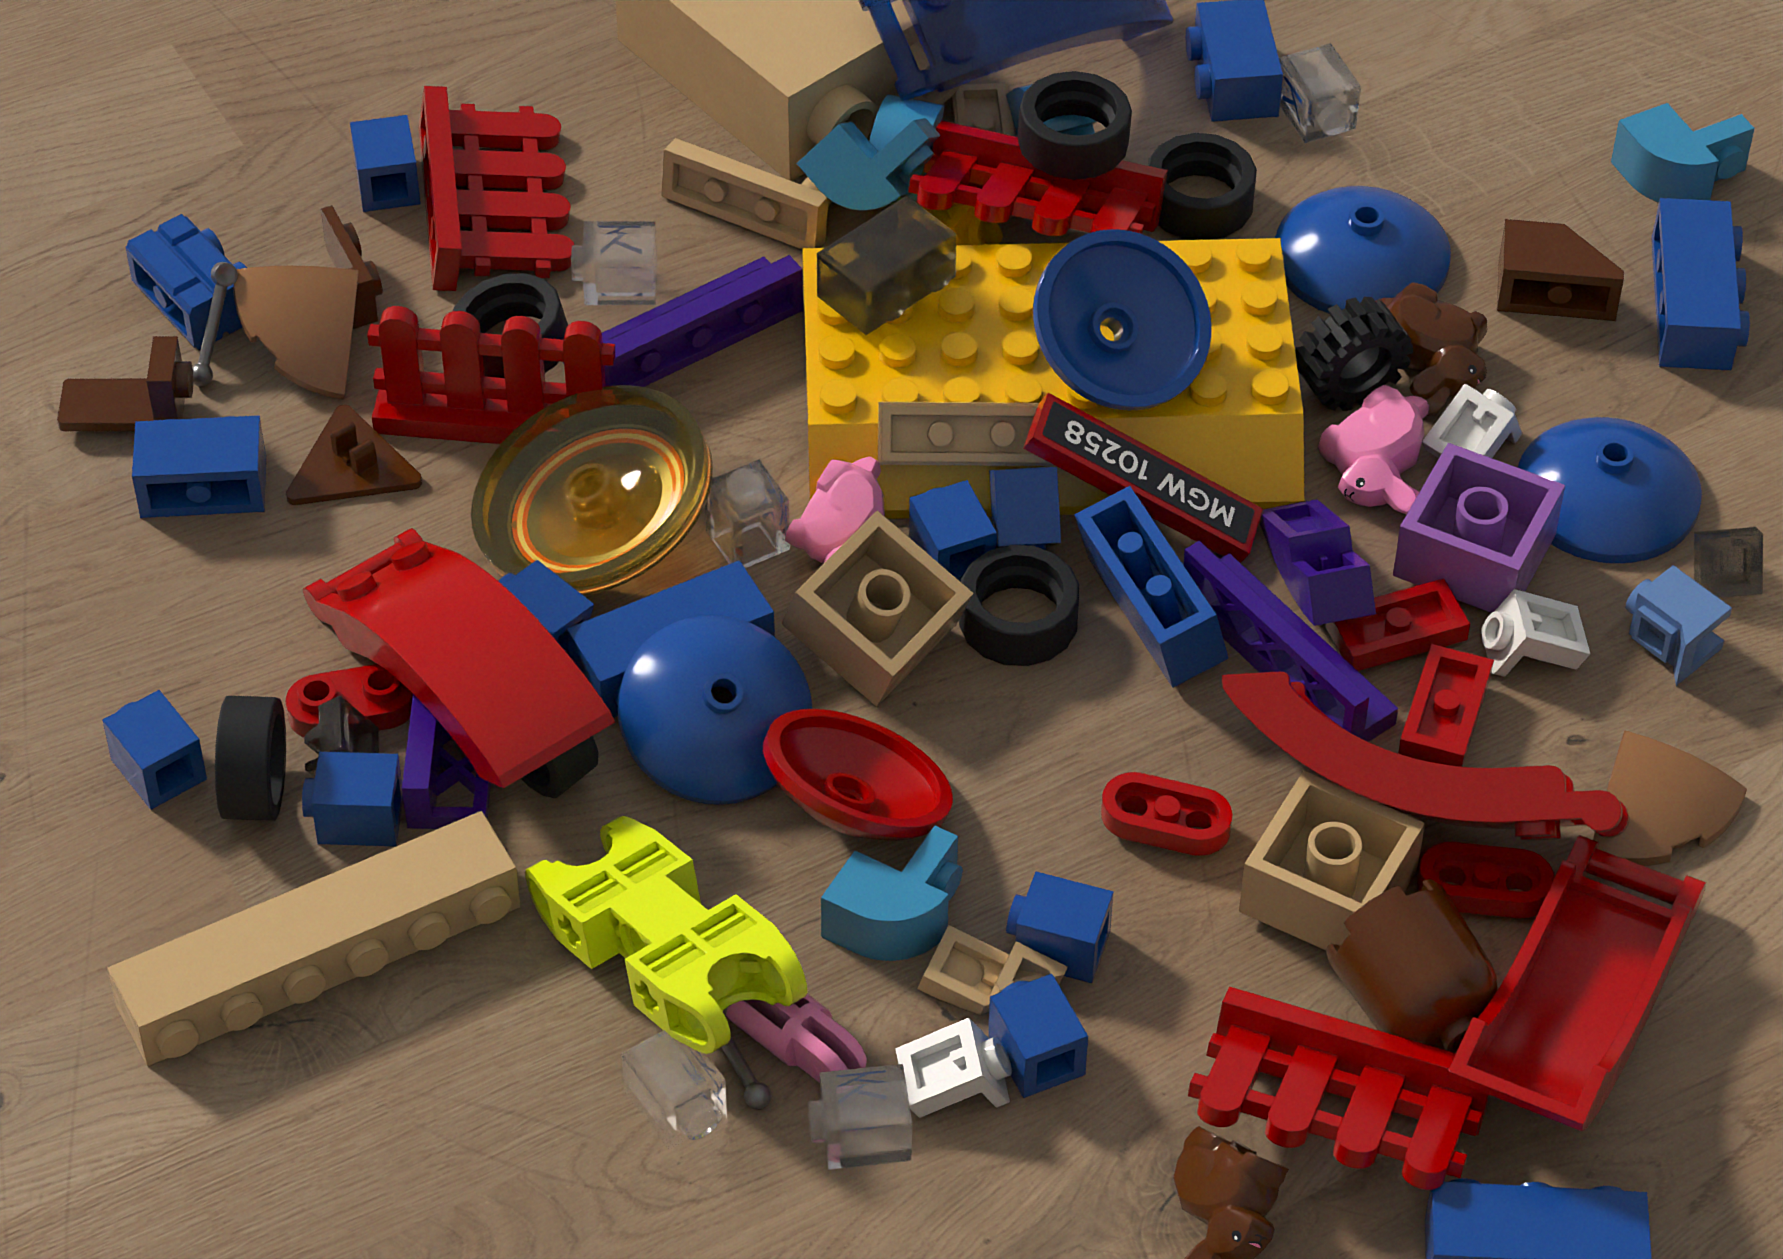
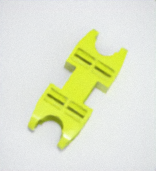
[525,816,808,1054]

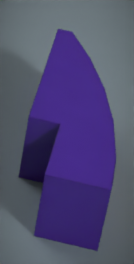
[1259,499,1376,626]

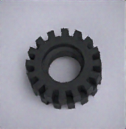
[1295,296,1413,411]

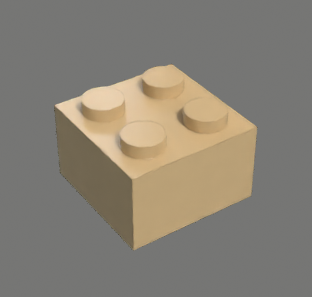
[781,510,974,707]
[1239,770,1425,950]

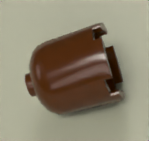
[1326,879,1498,1053]

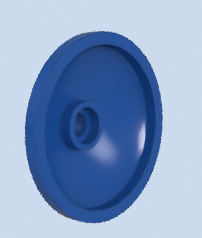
[1275,186,1451,314]
[1033,229,1211,411]
[1518,417,1702,563]
[618,615,813,805]

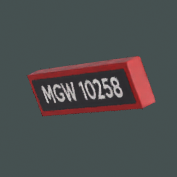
[1023,392,1263,563]

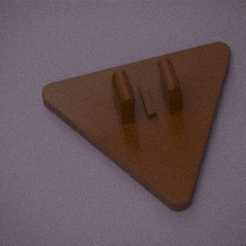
[286,405,422,505]

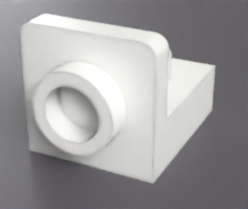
[1422,384,1523,458]
[1481,589,1590,677]
[895,1018,1012,1118]

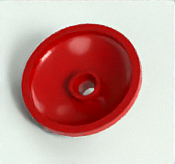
[763,709,953,841]

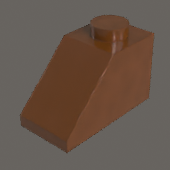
[1497,219,1624,321]

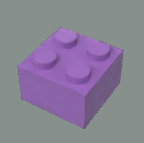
[1393,443,1565,613]

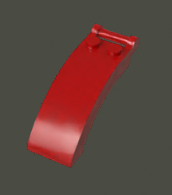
[303,528,615,788]
[1222,671,1629,840]
[1447,835,1707,1131]

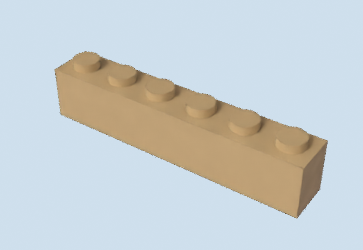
[107,811,520,1067]

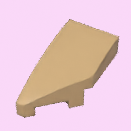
[917,925,1068,1015]

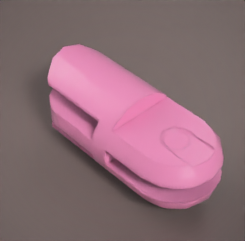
[726,994,867,1090]

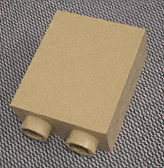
[615,0,967,181]

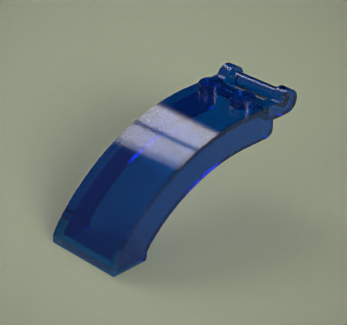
[858,0,1174,101]

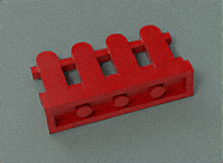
[419,86,575,291]
[908,120,1168,236]
[367,306,623,446]
[1188,986,1490,1190]

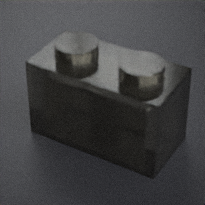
[817,196,957,335]

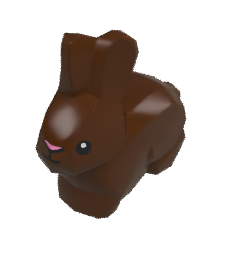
[1375,282,1487,416]
[1173,1126,1289,1259]

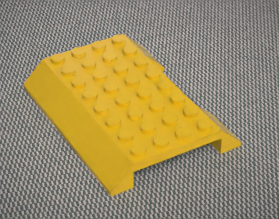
[802,238,1305,519]

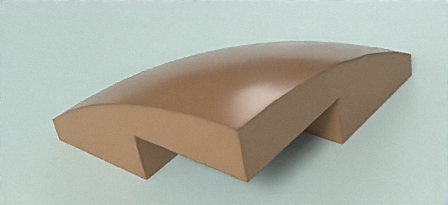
[233,265,359,399]
[1593,730,1747,866]

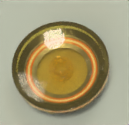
[471,385,713,596]

